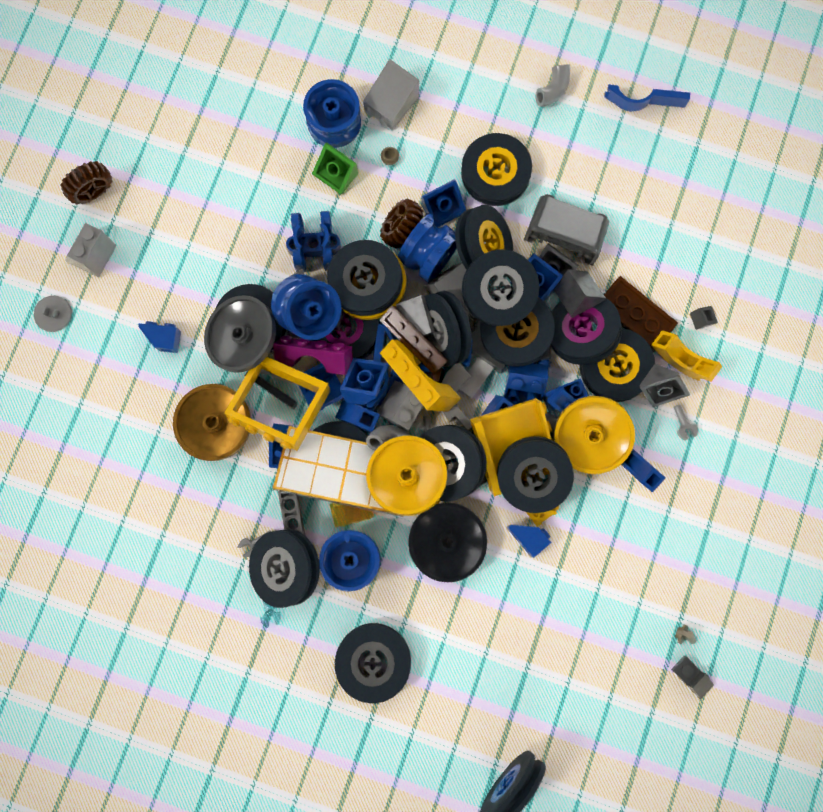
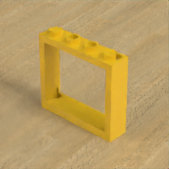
[224,357,330,451]

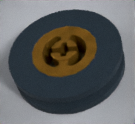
[480,291,555,367]

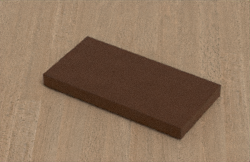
[604,276,678,352]

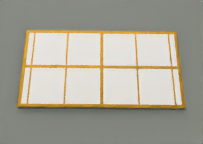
[272,426,404,517]

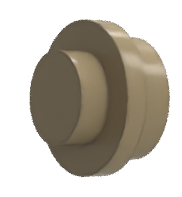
[381,147,399,165]

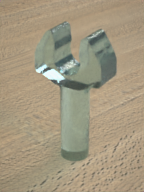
[260,600,281,628]

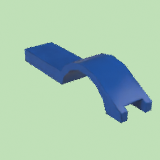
[604,84,691,112]
[367,324,390,411]

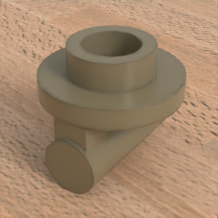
[675,624,696,644]

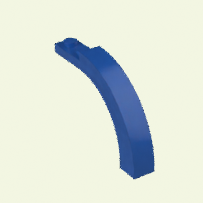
[547,386,666,493]

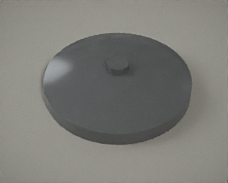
[204,295,276,373]

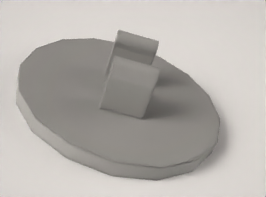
[33,295,72,332]

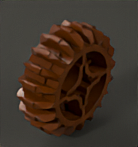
[60,161,113,205]
[380,198,424,249]

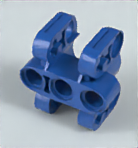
[286,211,341,272]

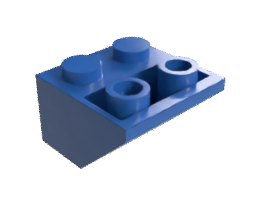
[503,363,548,405]

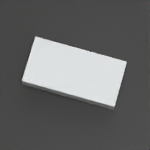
[459,357,494,399]

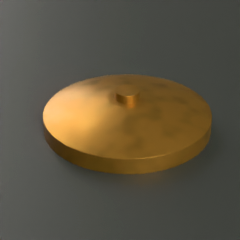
[173,384,251,461]

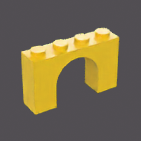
[380,339,461,412]

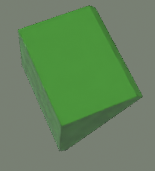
[312,142,358,195]

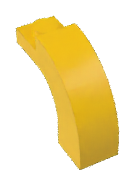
[652,330,722,382]

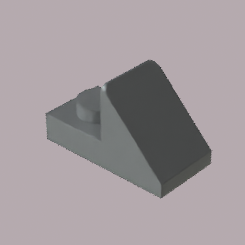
[671,655,714,699]

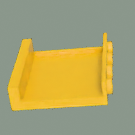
[470,398,555,497]

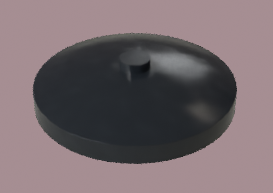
[408,503,487,583]

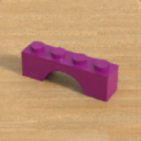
[273,336,353,375]

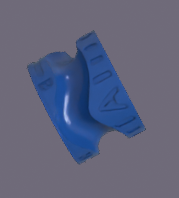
[303,79,361,148]
[398,213,457,283]
[271,274,341,340]
[319,530,381,592]

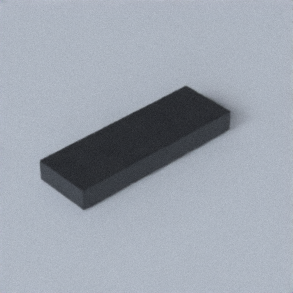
[244,371,298,410]

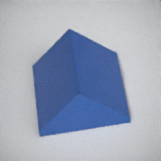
[421,179,466,227]
[510,253,563,301]

